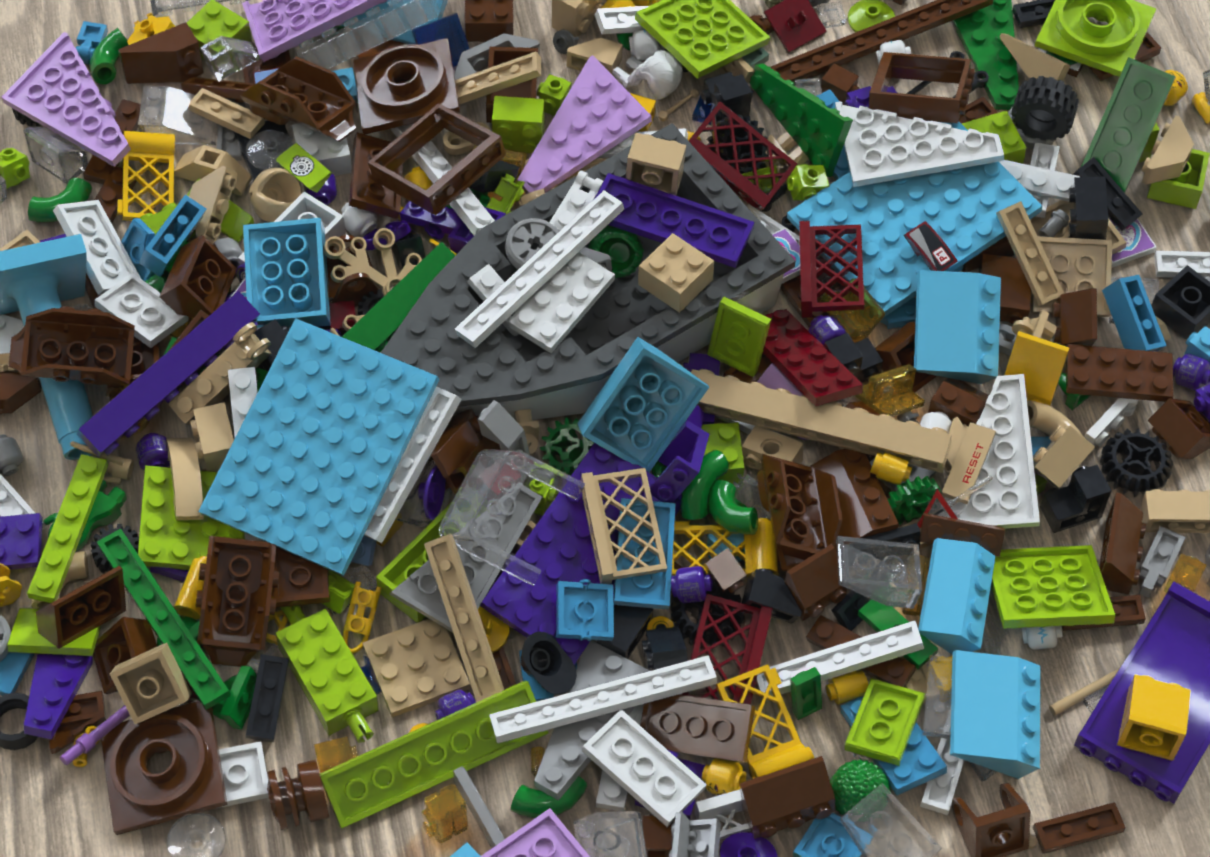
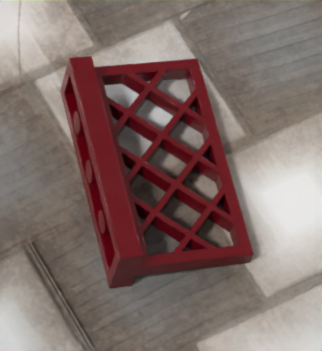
[689,102,798,211]
[799,221,864,318]
[682,594,773,705]

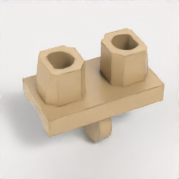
[765,131,809,173]
[1012,310,1057,341]
[515,409,539,456]

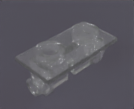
[732,473,771,520]

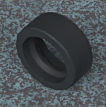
[0,692,38,750]

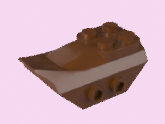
[240,56,357,142]
[8,306,135,386]
[757,454,843,572]
[196,536,279,667]

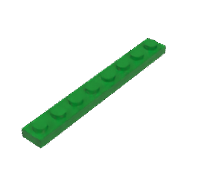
[97,528,231,710]

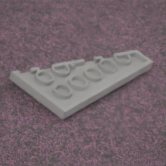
[390,483,542,633]
[534,640,650,800]

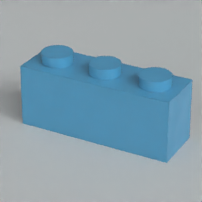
[139,195,206,277]
[1102,275,1167,352]

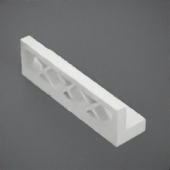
[695,790,751,840]

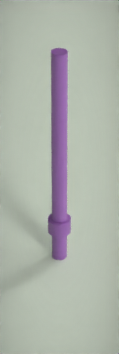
[60,705,130,766]

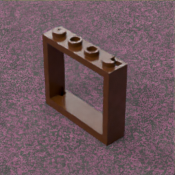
[869,52,975,123]
[368,103,506,215]

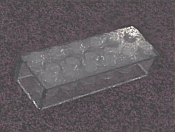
[296,0,442,69]

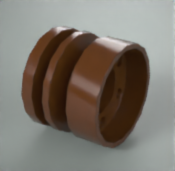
[267,759,330,830]

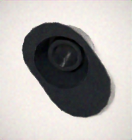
[521,632,577,694]

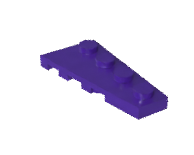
[24,653,93,740]

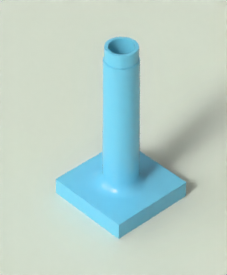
[0,234,93,460]

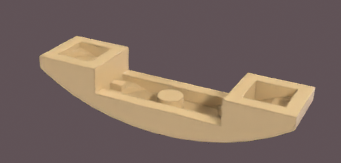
[166,438,204,520]

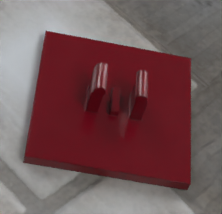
[763,0,827,53]

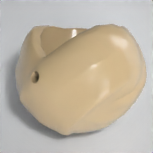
[249,168,304,222]

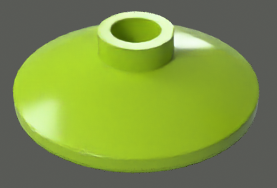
[848,0,895,32]

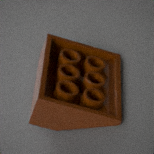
[809,448,899,556]

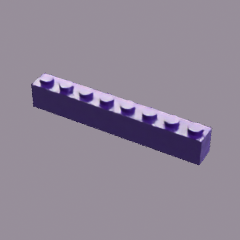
[77,291,260,458]

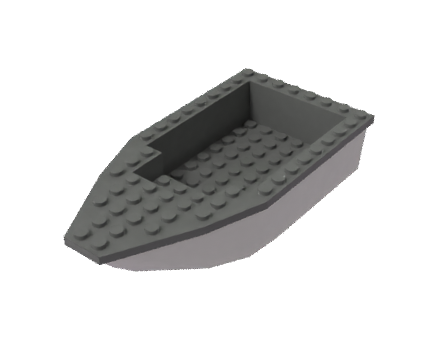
[381,123,796,420]

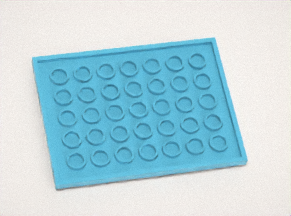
[787,122,1042,320]
[198,318,440,576]

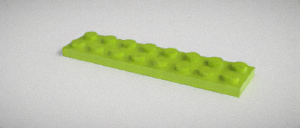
[320,680,549,828]

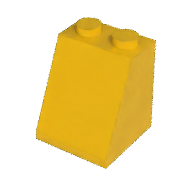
[1117,674,1191,761]

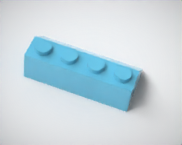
[918,538,996,654]

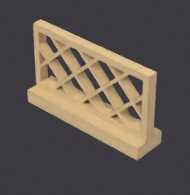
[580,468,667,584]

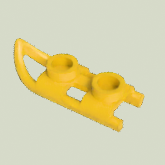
[343,581,382,654]

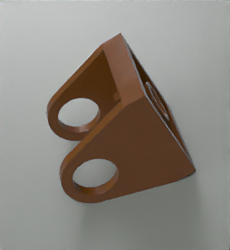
[326,235,380,307]
[952,782,1031,857]

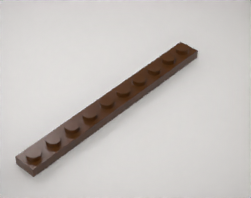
[770,0,993,84]

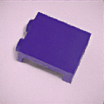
[650,420,709,503]

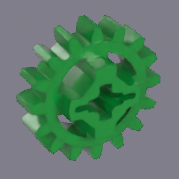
[540,418,594,477]
[887,476,942,524]

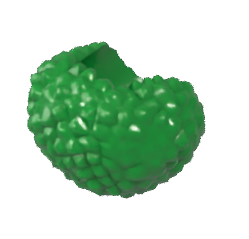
[588,225,644,278]
[830,760,891,823]

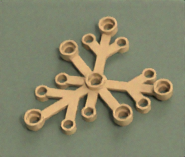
[323,228,422,352]

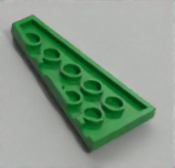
[953,0,1019,110]
[749,63,853,177]

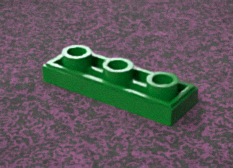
[858,594,938,670]

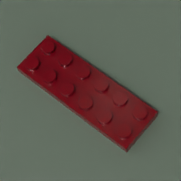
[762,309,863,407]

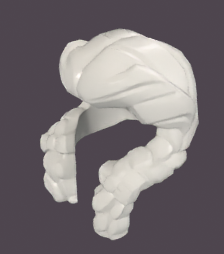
[612,50,683,100]

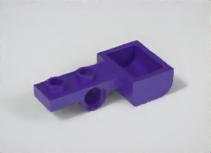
[400,201,506,254]

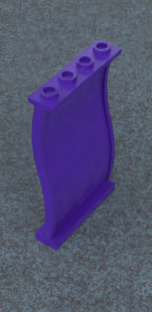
[1074,581,1210,804]

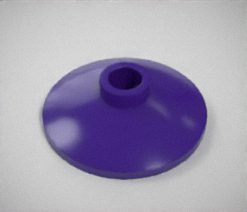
[418,465,446,520]
[719,832,778,857]

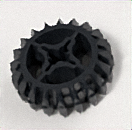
[706,114,769,174]
[1100,428,1173,497]
[670,580,745,649]

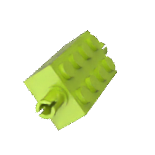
[276,605,379,743]

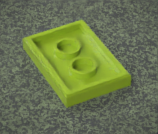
[707,297,771,377]
[7,608,101,656]
[845,678,925,766]

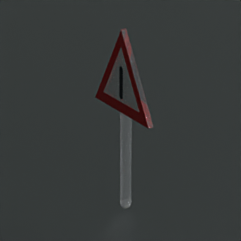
[917,475,993,528]

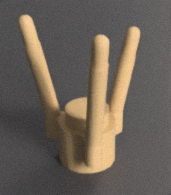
[70,441,134,485]

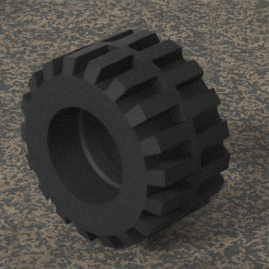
[1011,76,1079,141]

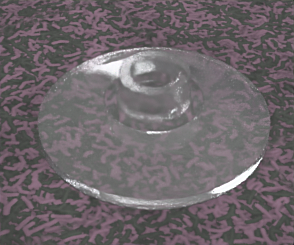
[246,130,295,171]
[167,813,226,857]

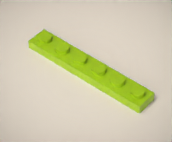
[27,454,108,603]

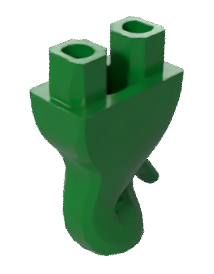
[43,479,127,552]

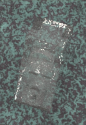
[200,36,261,81]

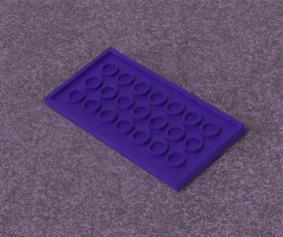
[480,443,681,665]

